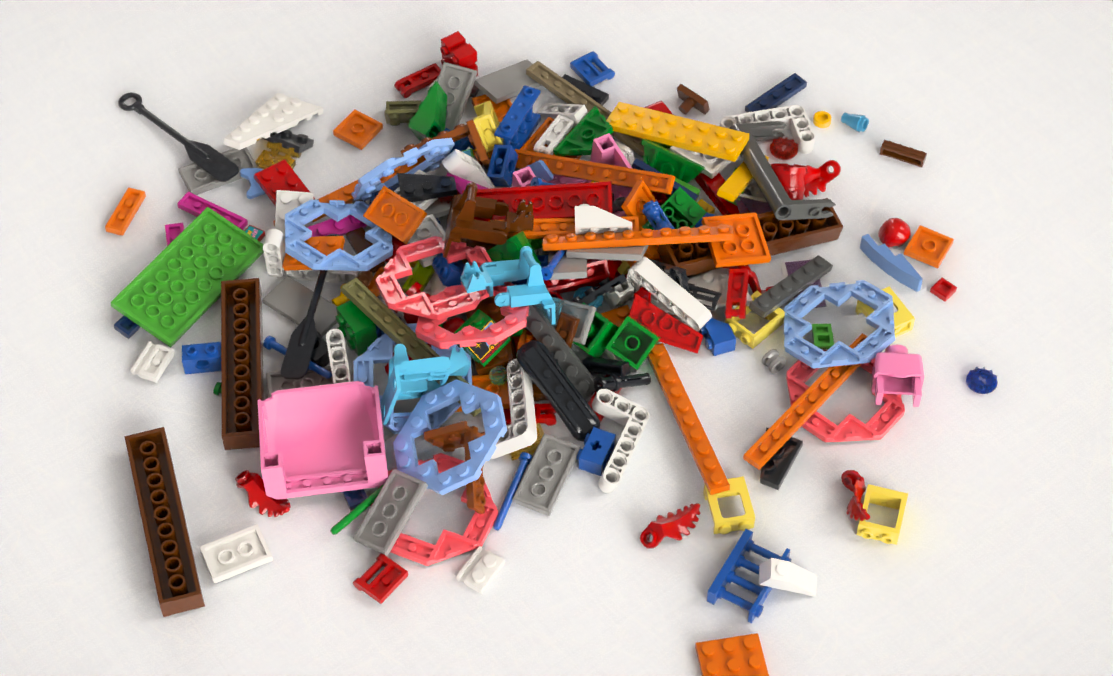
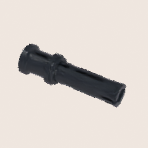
[594,373,651,392]

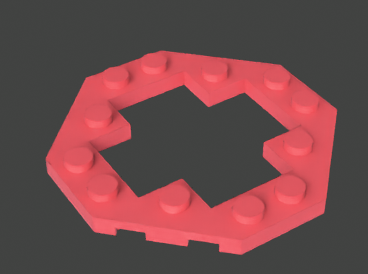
[376,236,492,321]
[415,282,529,349]
[786,349,905,443]
[371,453,498,566]

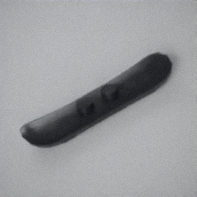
[516,340,600,442]

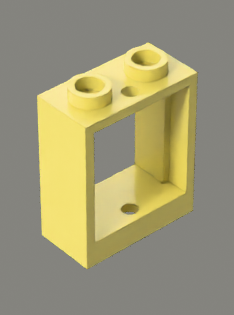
[725,291,785,349]
[856,484,908,545]

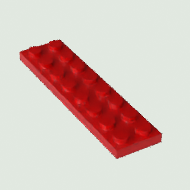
[462,181,613,222]

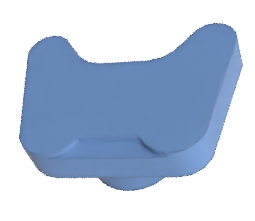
[522,160,554,182]
[240,168,266,199]

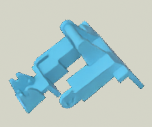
[460,246,555,325]
[381,344,471,425]

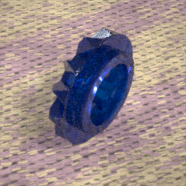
[966,366,998,394]

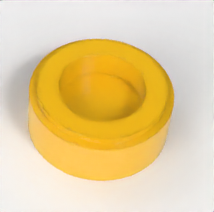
[813,111,831,128]

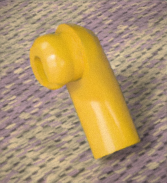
[331,283,350,307]

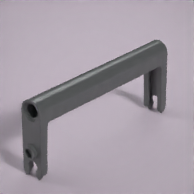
[729,122,836,220]

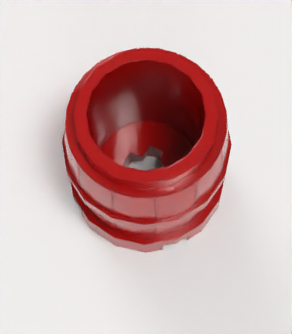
[771,163,807,200]

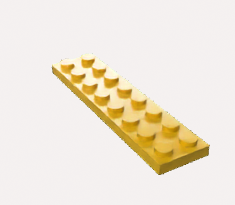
[606,102,750,162]

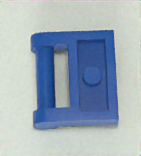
[570,51,615,86]

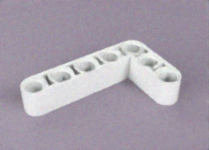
[720,105,815,154]
[442,149,495,189]
[263,229,359,284]
[625,256,712,331]
[326,329,351,384]
[490,358,537,459]
[592,389,649,493]

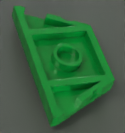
[553,106,614,156]
[642,139,705,184]

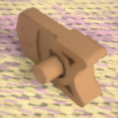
[356,270,373,287]

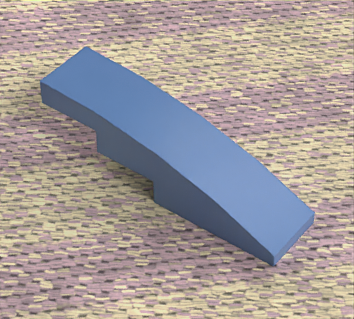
[860,234,923,292]

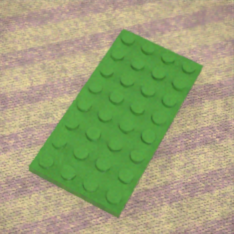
[111,207,264,348]

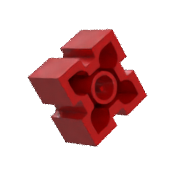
[440,31,478,77]

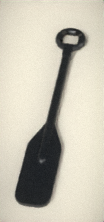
[118,92,239,182]
[280,234,340,379]

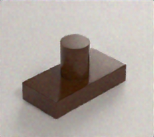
[677,84,710,115]

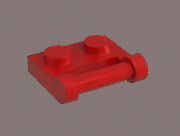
[353,553,408,604]

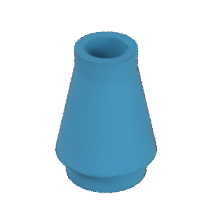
[841,112,869,132]

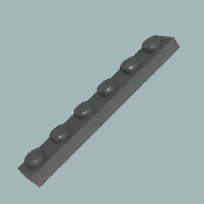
[749,255,833,318]
[526,305,601,399]

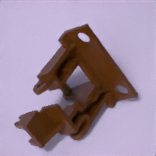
[443,182,534,258]

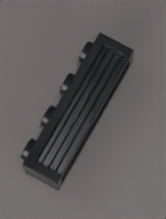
[582,356,630,377]

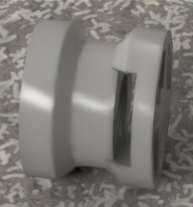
[762,349,786,374]

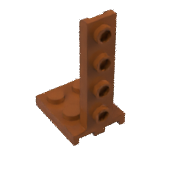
[401,119,490,169]
[424,421,486,514]

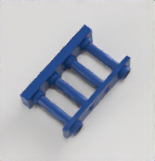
[494,85,541,150]
[707,529,792,623]

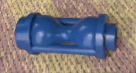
[642,200,675,230]

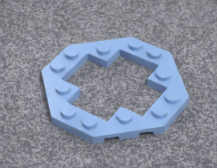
[352,138,455,201]
[285,200,393,271]
[784,280,895,368]
[353,323,472,434]
[393,379,507,495]

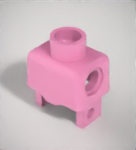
[871,344,924,407]

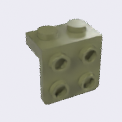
[384,100,421,126]

